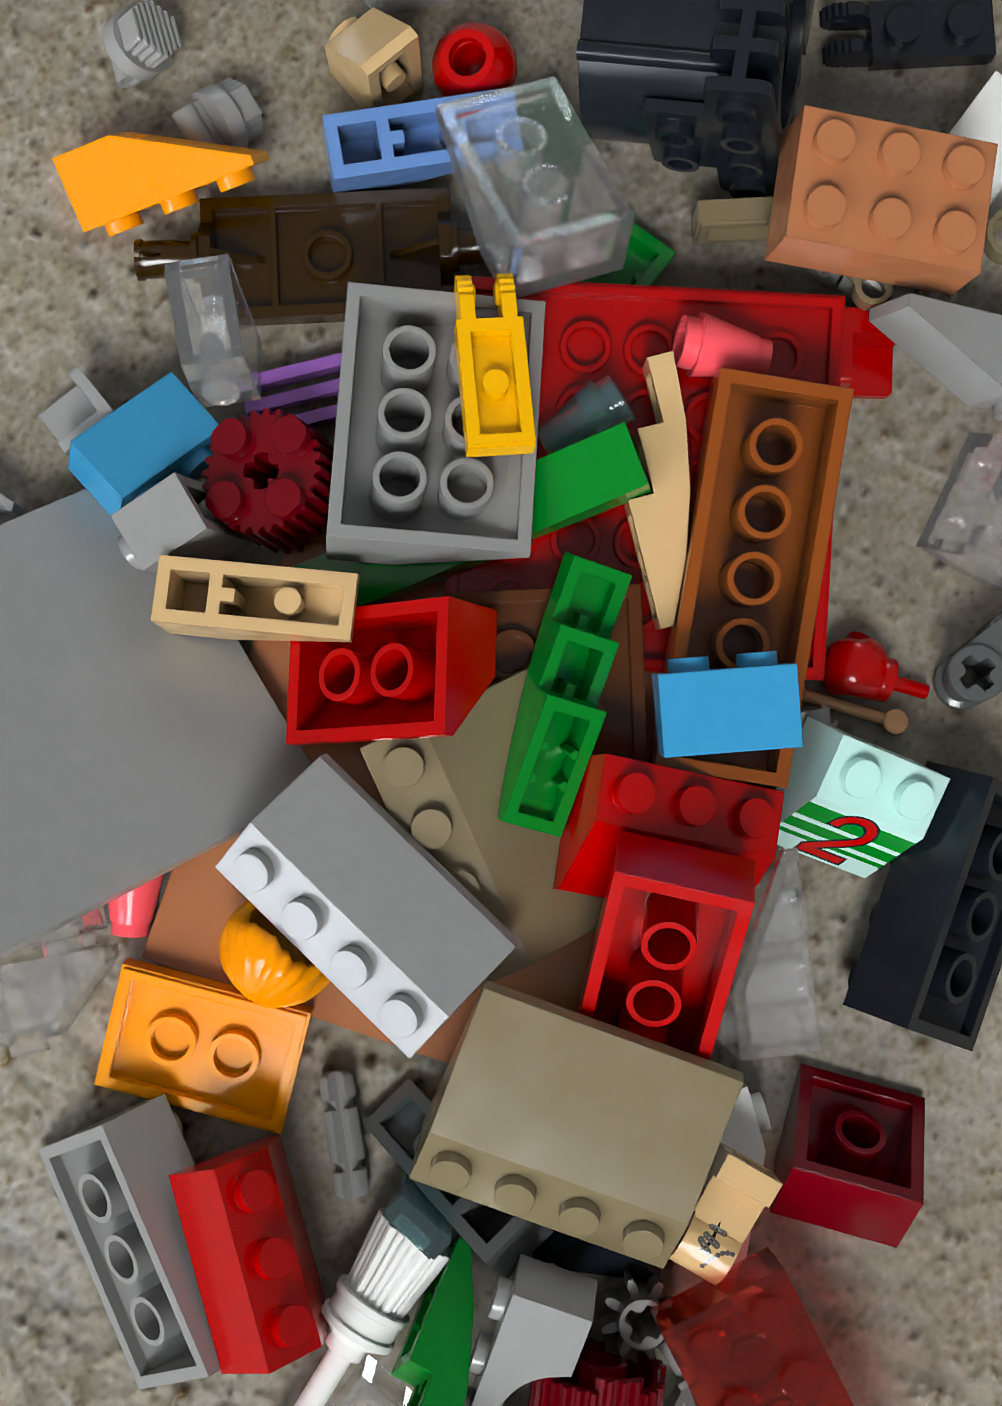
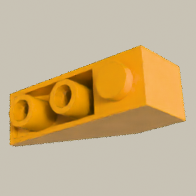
[52,131,270,237]

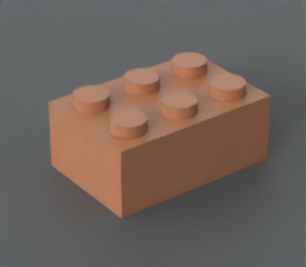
[764,105,998,296]

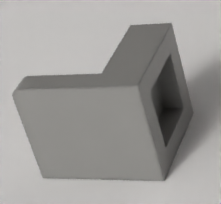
[38,365,115,456]

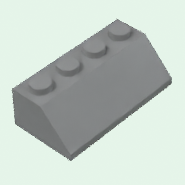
[215,753,521,1059]
[38,1094,221,1390]

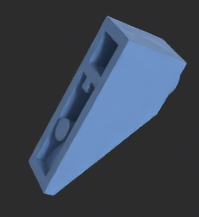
[322,87,522,193]

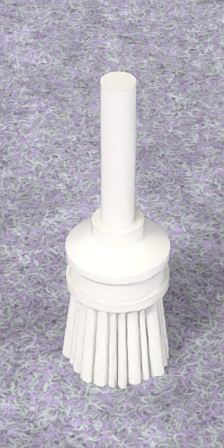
[294,1207,450,1406]

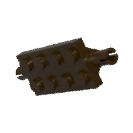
[134,187,516,328]

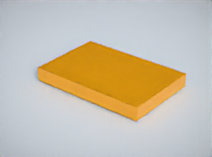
[94,957,314,1134]

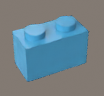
[68,372,219,515]
[652,651,803,758]

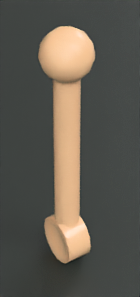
[802,688,908,735]

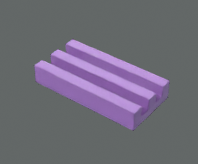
[238,352,342,428]

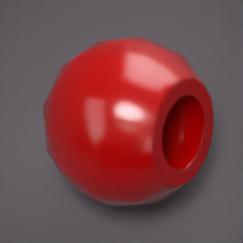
[431,21,518,97]

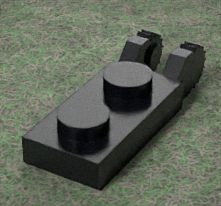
[819,0,996,71]

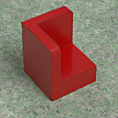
[840,307,896,399]

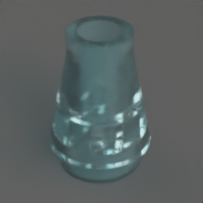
[537,374,637,454]

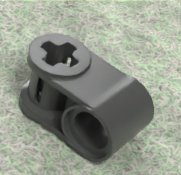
[932,611,1002,710]

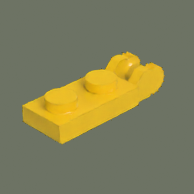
[454,273,536,457]

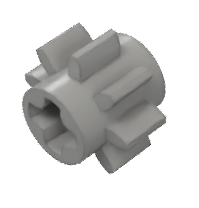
[598,1271,681,1360]

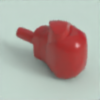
[822,631,930,702]

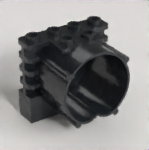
[576,0,815,198]

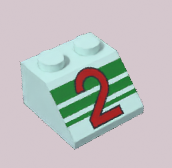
[775,717,950,878]

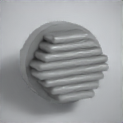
[103,0,182,88]
[171,77,263,148]

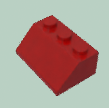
[286,596,497,746]
[553,754,784,898]
[168,1133,330,1374]

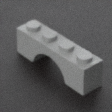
[464,1254,598,1406]

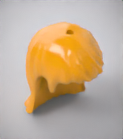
[218,900,330,1008]

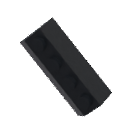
[843,761,1002,1051]

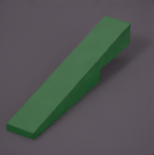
[293,422,653,607]

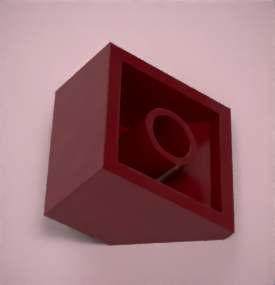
[770,1063,925,1248]

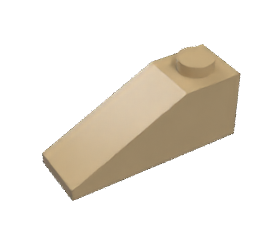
[151,555,360,642]

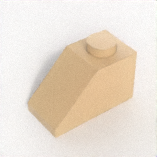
[325,7,423,109]

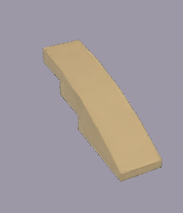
[624,351,690,630]

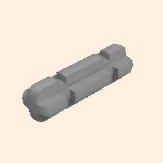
[319,1069,370,1199]

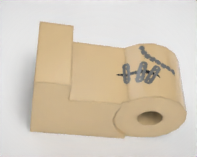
[669,1142,783,1285]

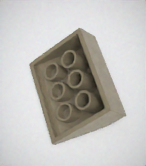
[359,667,604,988]
[409,980,744,1269]

